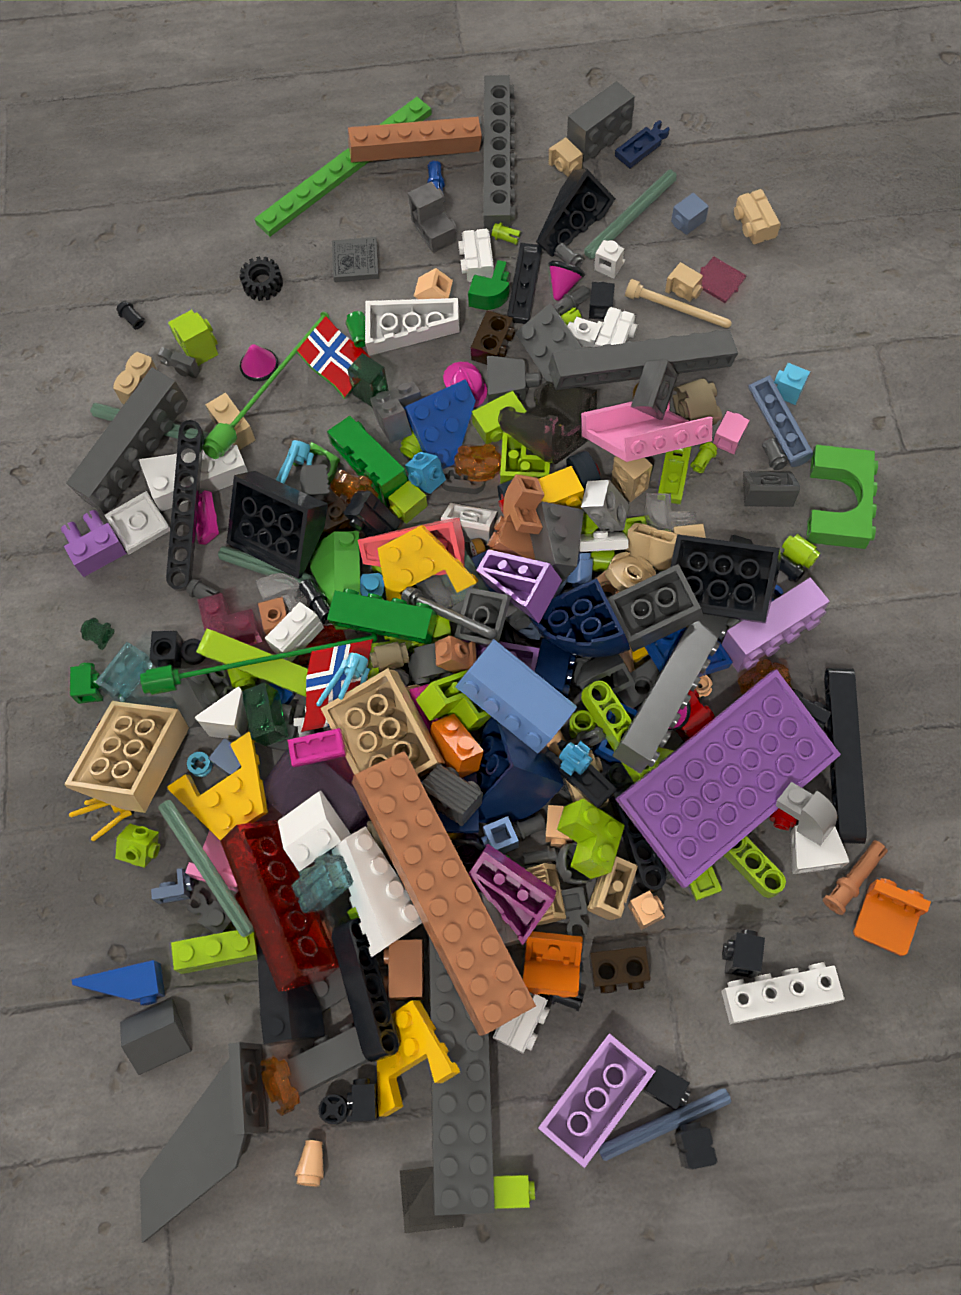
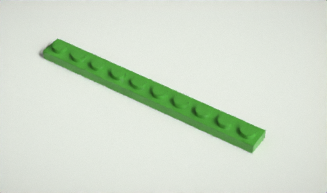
[254,97,432,237]

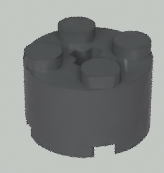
[407,643,455,686]

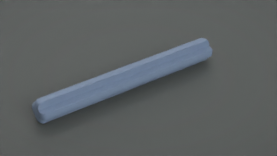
[598,1089,731,1161]

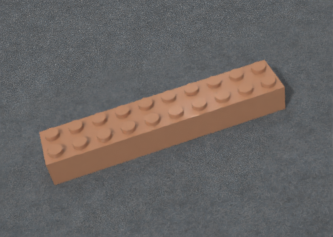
[352,751,536,1036]

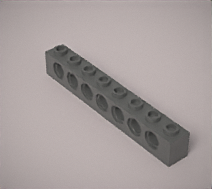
[483,75,515,230]

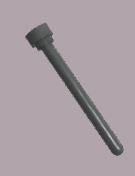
[401,586,496,639]

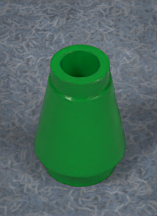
[345,311,366,348]

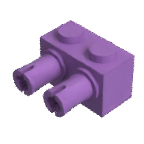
[61,510,127,577]

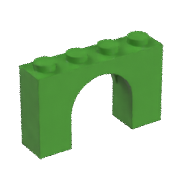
[806,445,878,549]

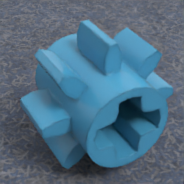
[559,741,593,776]

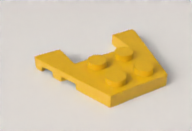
[377,524,478,601]
[167,732,268,841]
[377,1000,460,1117]

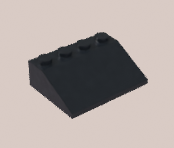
[226,470,328,579]
[670,534,781,624]

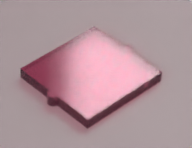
[700,256,747,303]

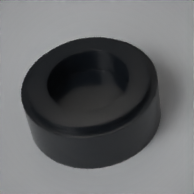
[180,639,206,665]

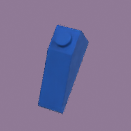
[72,960,165,1006]

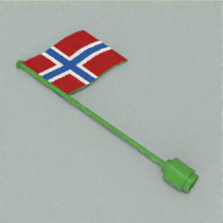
[202,312,373,459]

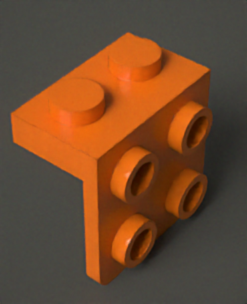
[853,878,931,956]
[523,931,583,998]

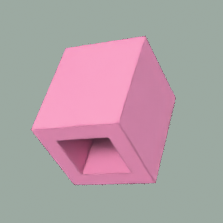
[713,411,749,454]

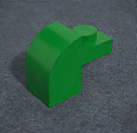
[468,260,510,310]

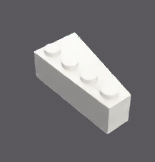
[365,298,460,356]
[139,445,248,512]
[331,826,422,957]

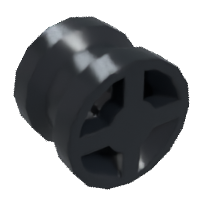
[318,1094,350,1125]

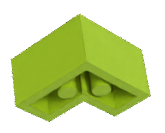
[168,310,219,366]
[500,432,550,484]
[416,670,491,733]
[557,799,625,879]

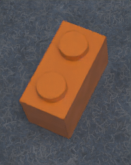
[430,714,484,778]

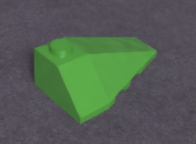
[310,531,360,630]

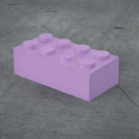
[722,577,830,672]
[538,1034,655,1168]

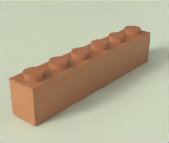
[348,117,482,163]

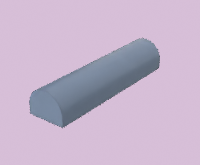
[748,375,813,467]

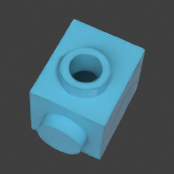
[774,363,810,405]

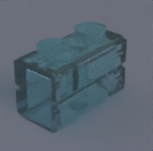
[95,642,153,702]
[292,853,354,913]

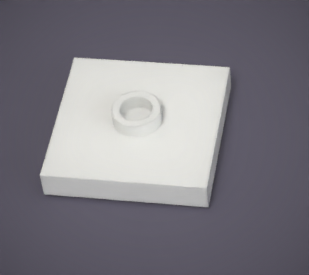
[579,531,629,552]

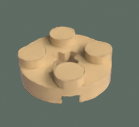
[605,552,656,592]

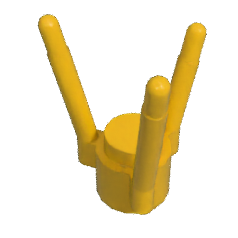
[69,798,132,841]

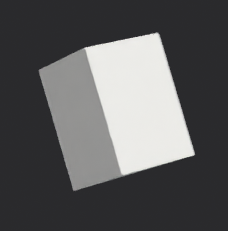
[441,503,497,546]
[195,686,251,740]

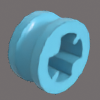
[187,752,213,777]

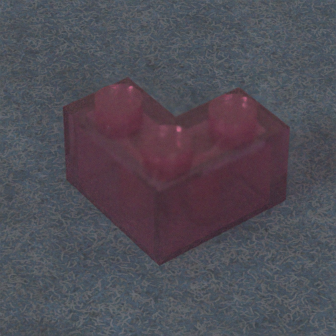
[197,593,263,645]

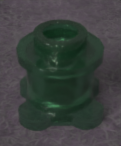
[80,617,115,650]

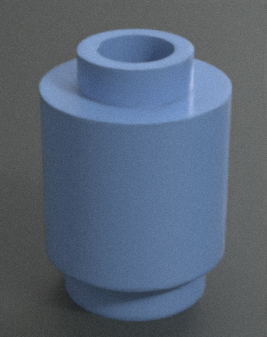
[567,552,593,587]

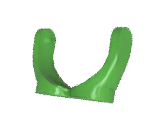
[293,442,340,485]

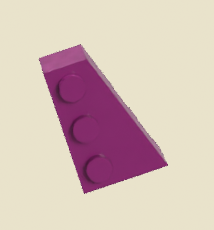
[468,844,556,945]

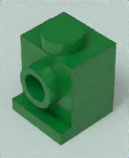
[70,663,103,704]

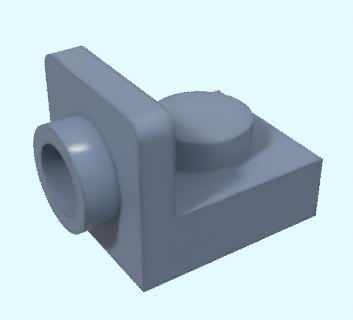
[151,868,194,904]

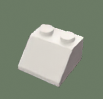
[278,790,351,871]

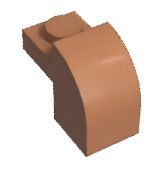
[503,474,544,534]

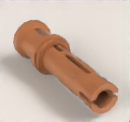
[823,840,888,915]

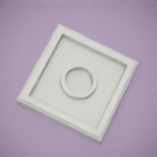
[105,491,170,554]

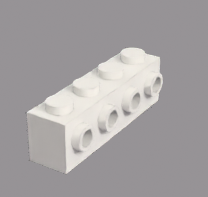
[721,962,844,1025]

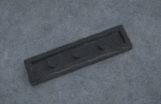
[507,243,542,324]

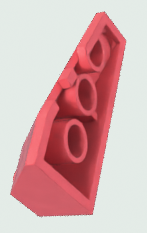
[358,517,465,575]

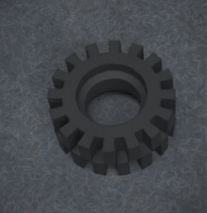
[239,256,283,301]

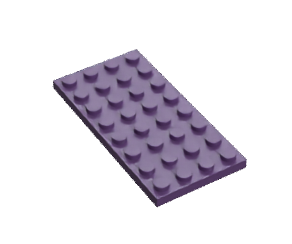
[616,669,841,888]

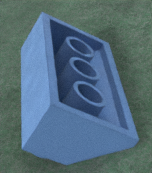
[455,639,577,754]

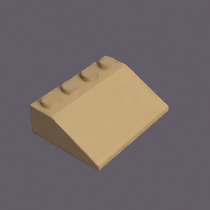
[321,668,446,778]
[64,701,189,813]

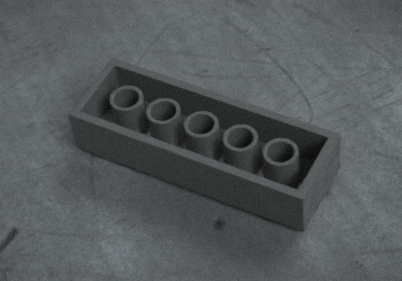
[66,367,188,514]

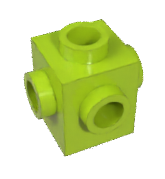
[115,823,160,868]

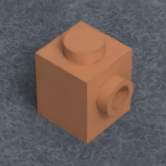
[258,597,288,635]

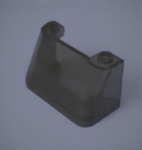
[498,381,597,464]

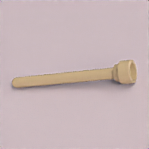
[625,279,731,328]

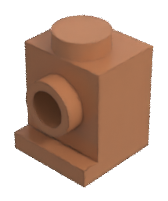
[435,635,476,674]

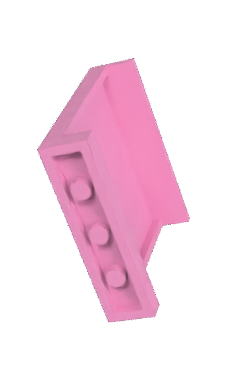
[581,402,713,462]

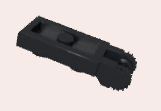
[545,740,617,808]

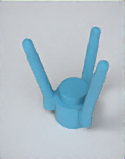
[276,440,314,484]
[316,653,370,706]

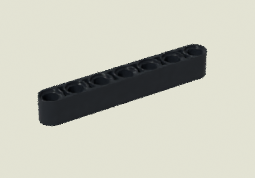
[166,420,204,591]
[824,668,867,844]

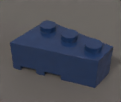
[535,639,576,699]

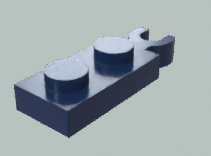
[615,120,670,169]

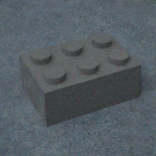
[567,81,635,162]
[607,564,704,652]

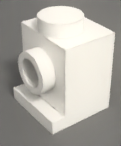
[594,240,625,279]
[568,317,603,348]

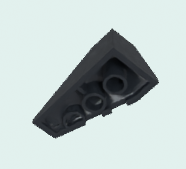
[536,169,616,257]
[256,929,326,1046]

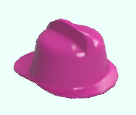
[443,361,487,408]

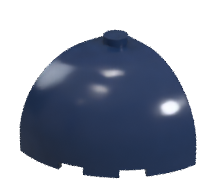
[529,578,631,658]
[476,717,564,824]

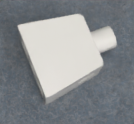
[790,825,849,874]

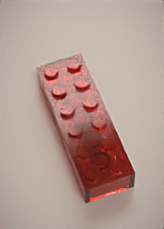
[220,819,339,992]

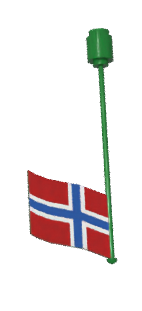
[140,633,377,733]

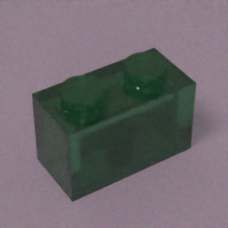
[347,353,389,408]
[242,683,288,746]

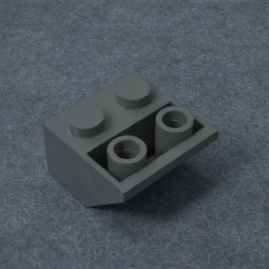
[170,664,235,728]

